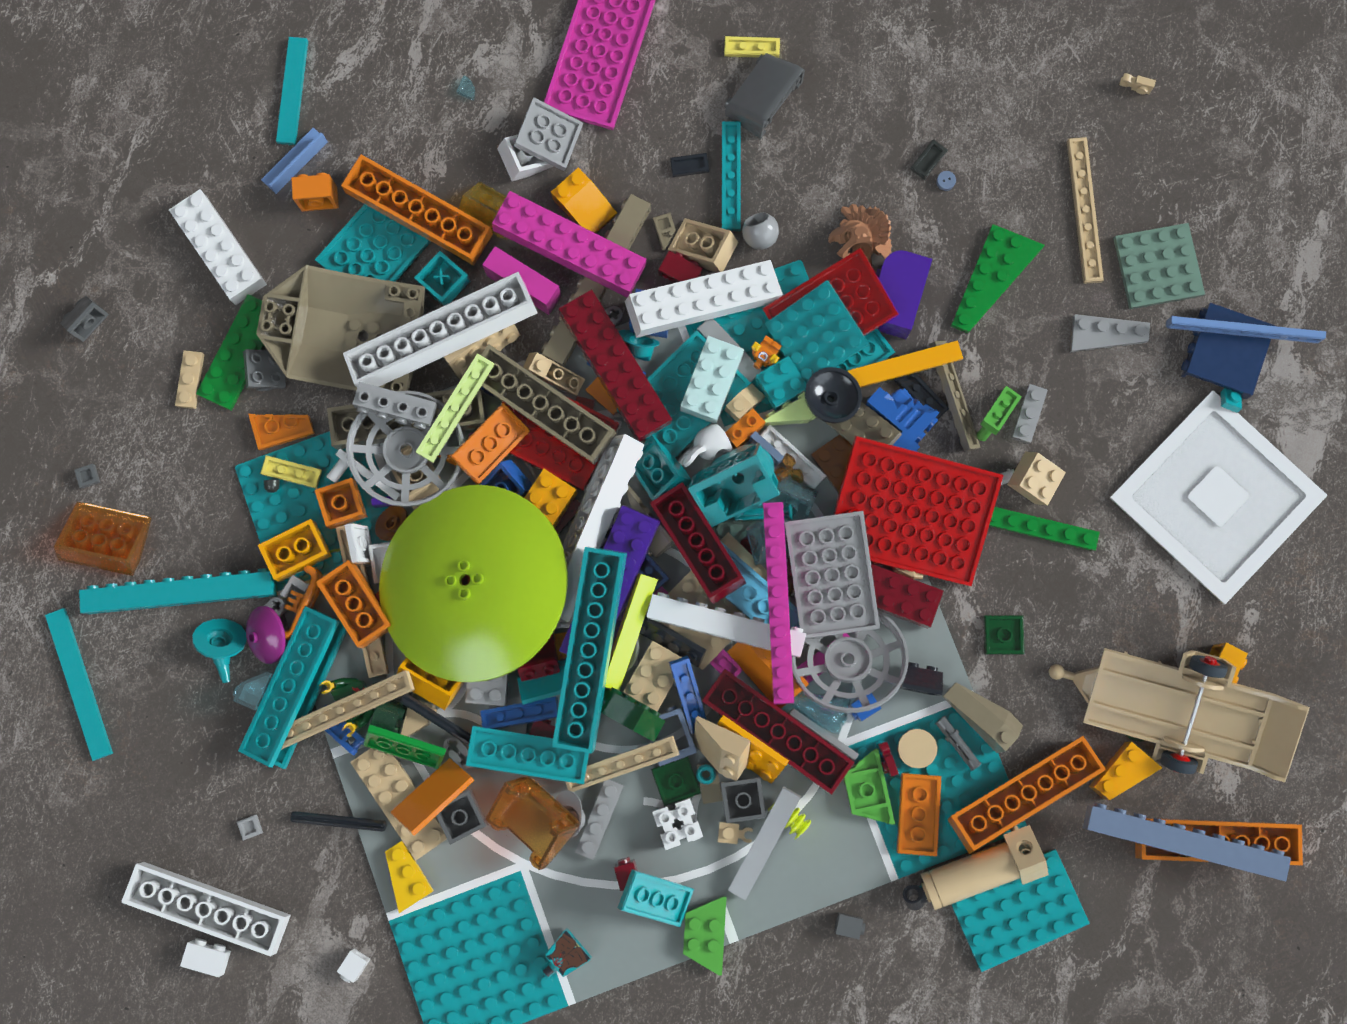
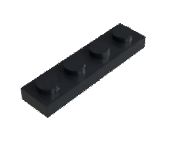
[640,615,706,667]

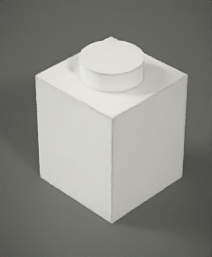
[337,948,370,983]

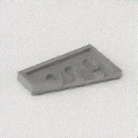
[1070,314,1150,352]

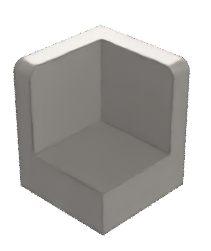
[280,575,309,599]

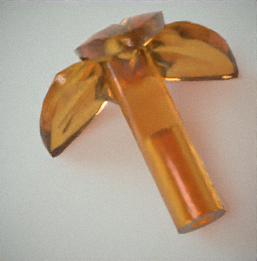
[774,453,804,483]

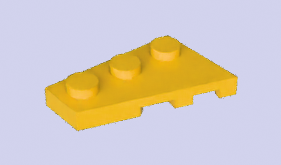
[385,841,434,913]

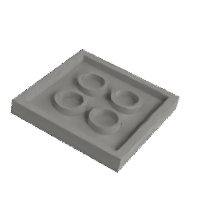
[513,97,583,171]

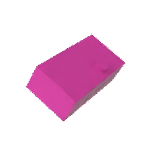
[483,246,561,315]

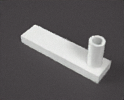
[326,449,401,501]

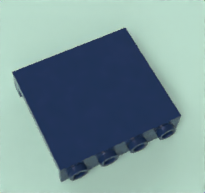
[1181,303,1276,399]

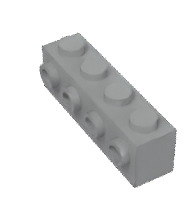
[353,382,437,430]

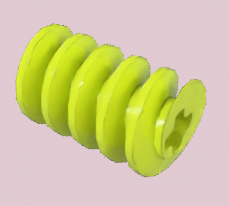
[767,801,811,840]

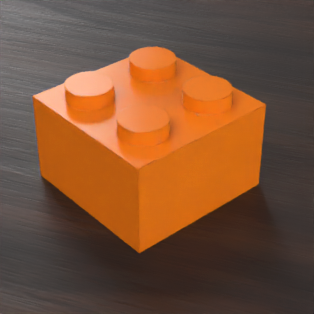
[291,173,339,212]
[315,478,367,529]

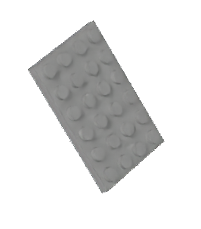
[785,511,880,639]

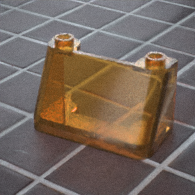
[485,777,580,870]

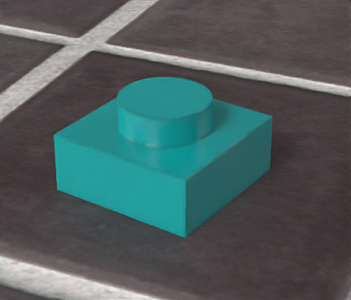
[1220,388,1242,413]

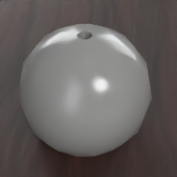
[742,212,779,250]

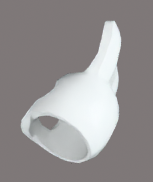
[678,424,734,467]

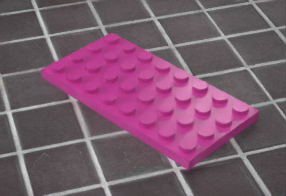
[544,0,656,130]

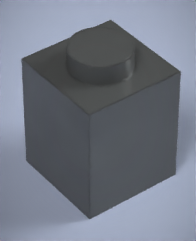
[834,912,865,939]

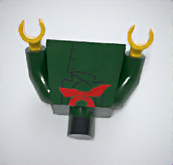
[319,677,377,737]

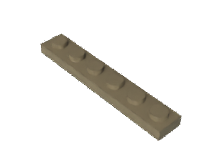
[929,341,981,451]

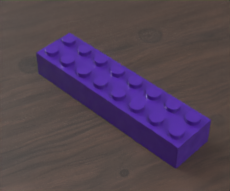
[559,505,661,654]

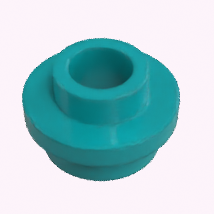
[696,764,716,784]

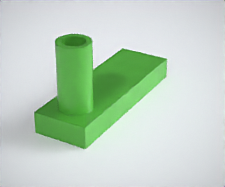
[976,386,1022,441]

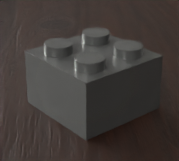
[720,777,766,823]
[436,789,489,845]

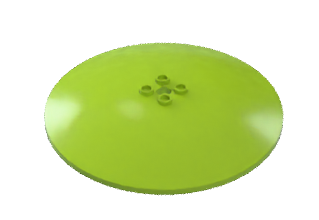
[379,485,568,682]

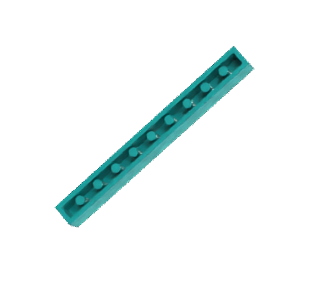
[79,568,277,615]

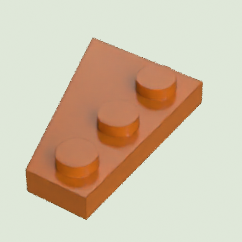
[248,414,315,451]

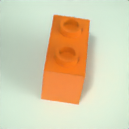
[725,408,766,449]

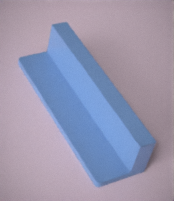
[261,128,328,194]

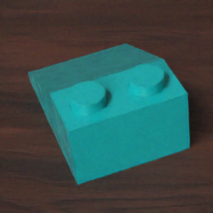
[634,435,692,501]

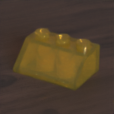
[459,182,507,240]

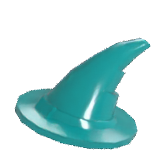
[192,619,247,683]

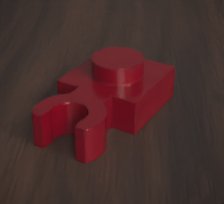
[878,742,899,777]

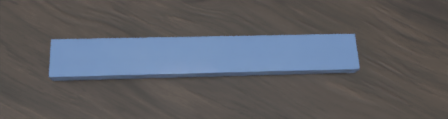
[1166,316,1326,343]

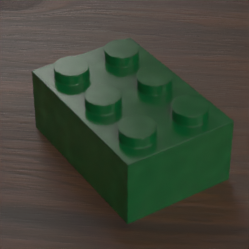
[601,687,665,742]

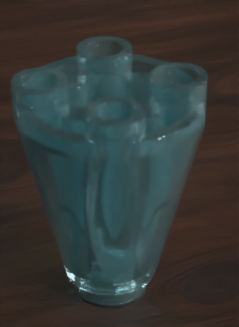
[793,693,851,735]

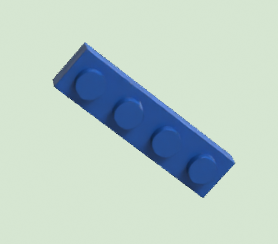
[669,656,707,734]
[480,696,559,729]

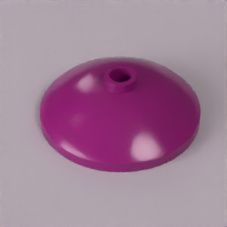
[246,606,285,664]

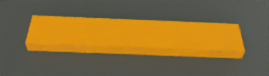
[847,340,963,388]

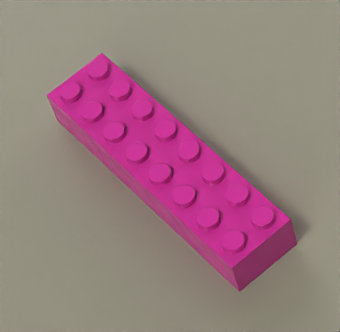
[492,191,646,297]

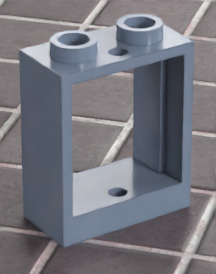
[650,706,697,766]

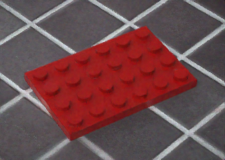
[763,248,899,336]
[501,397,620,491]

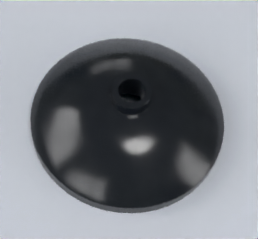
[805,367,862,424]

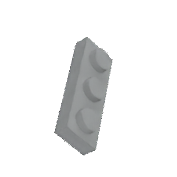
[1011,384,1048,444]

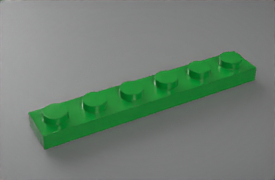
[989,507,1100,551]

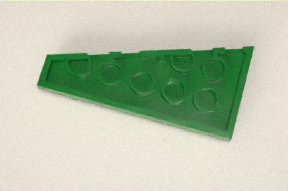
[951,224,1045,333]

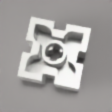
[652,798,703,850]

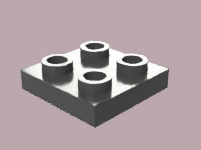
[243,349,286,391]

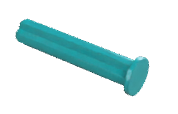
[734,504,793,521]

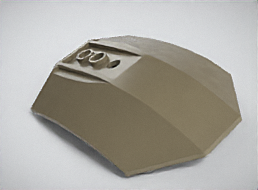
[256,265,425,391]

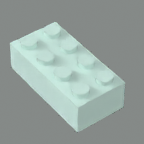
[680,336,744,424]

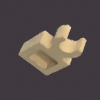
[1119,73,1156,94]
[718,822,753,844]

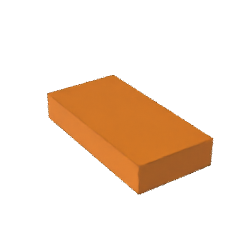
[585,377,617,416]

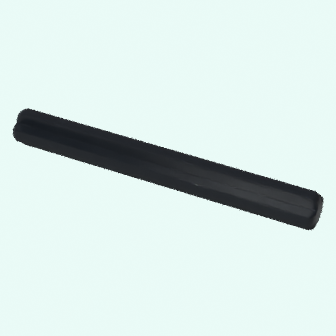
[400,694,471,746]
[290,811,386,832]

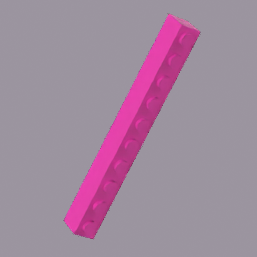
[763,502,794,705]

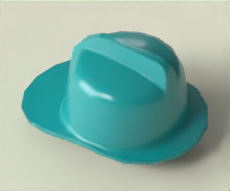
[618,330,660,361]

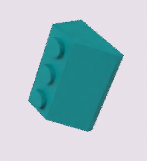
[517,658,566,705]

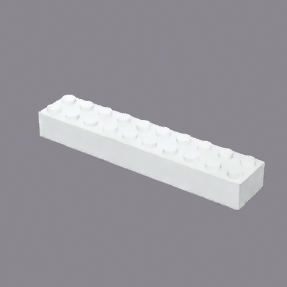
[343,272,537,387]
[558,434,644,622]

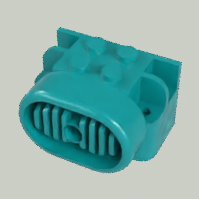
[688,443,780,527]

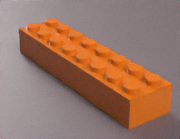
[341,154,493,265]
[947,736,1106,854]
[1135,818,1303,865]

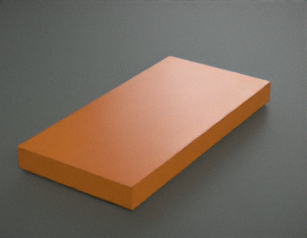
[450,403,530,485]
[390,758,474,836]
[897,773,941,856]

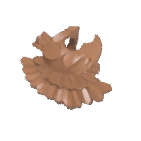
[828,204,892,266]

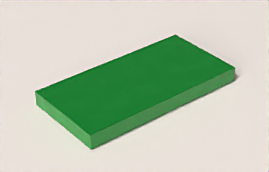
[363,725,446,769]

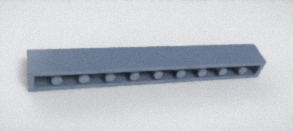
[1083,803,1291,881]

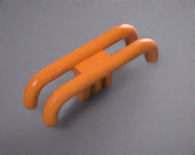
[283,565,323,640]

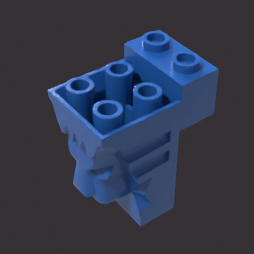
[865,387,939,452]

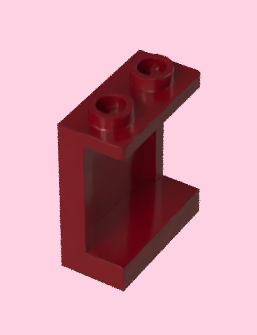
[517,633,560,682]

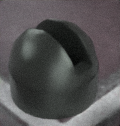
[264,480,280,493]

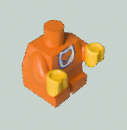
[751,335,782,370]

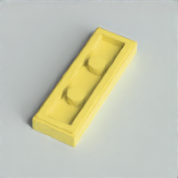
[724,36,780,58]
[260,456,322,489]

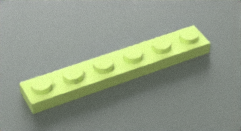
[416,353,494,463]

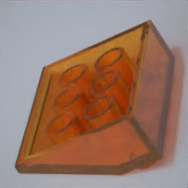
[54,502,151,576]

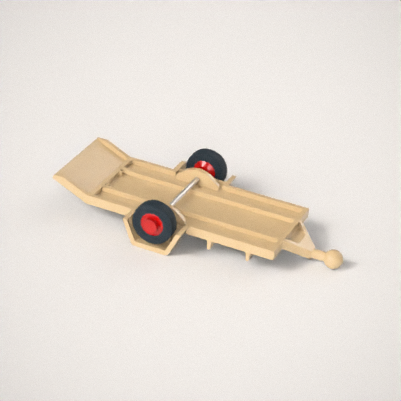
[1049,648,1310,782]

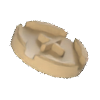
[897,729,937,768]

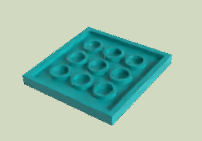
[765,280,870,384]

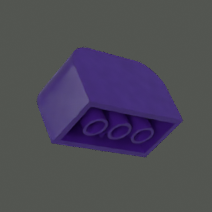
[876,250,932,339]

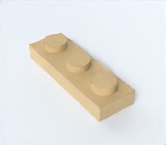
[175,351,205,409]

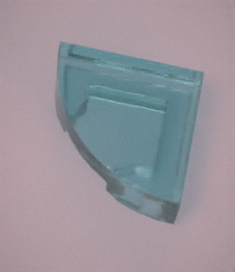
[456,75,475,101]

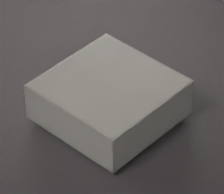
[237,815,263,840]

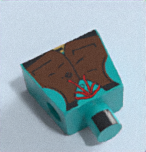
[542,928,592,978]

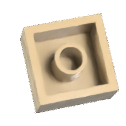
[1007,452,1066,506]

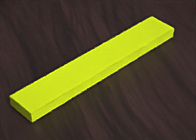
[605,573,658,691]

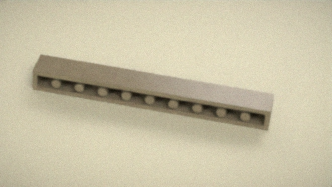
[541,194,651,367]

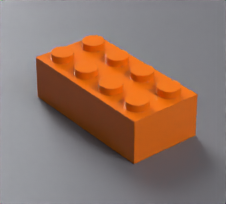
[316,560,391,648]

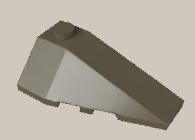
[626,484,674,558]
[942,683,1023,753]

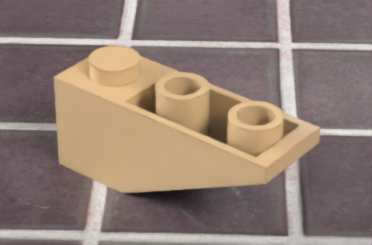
[523,352,585,396]

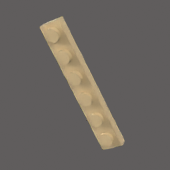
[565,736,680,792]

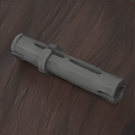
[935,716,981,771]

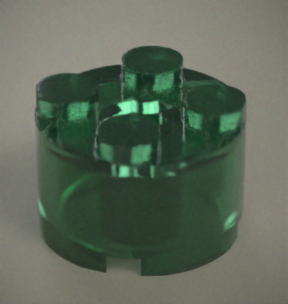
[370,700,407,734]

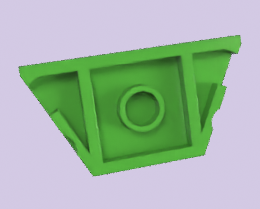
[844,748,895,825]
[683,896,727,976]

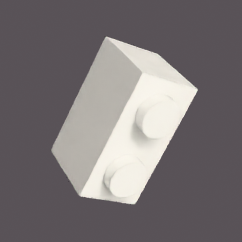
[180,938,231,977]

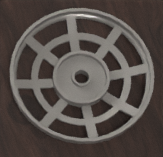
[346,391,464,507]
[792,610,909,713]

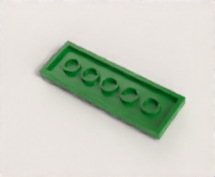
[196,294,265,411]

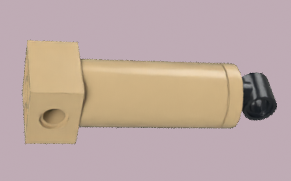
[902,825,1049,911]

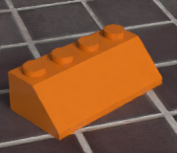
[727,642,809,709]

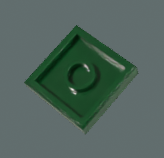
[984,615,1025,655]
[651,756,701,807]

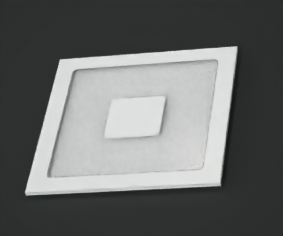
[1110,390,1327,605]

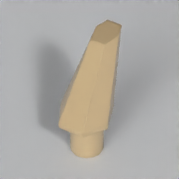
[892,567,923,580]

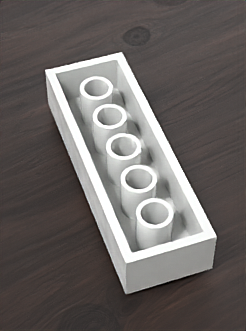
[169,189,267,305]

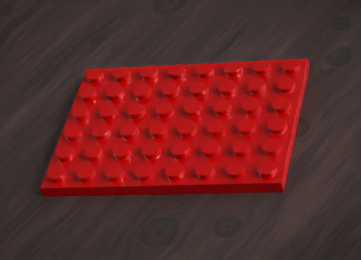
[833,436,1004,587]

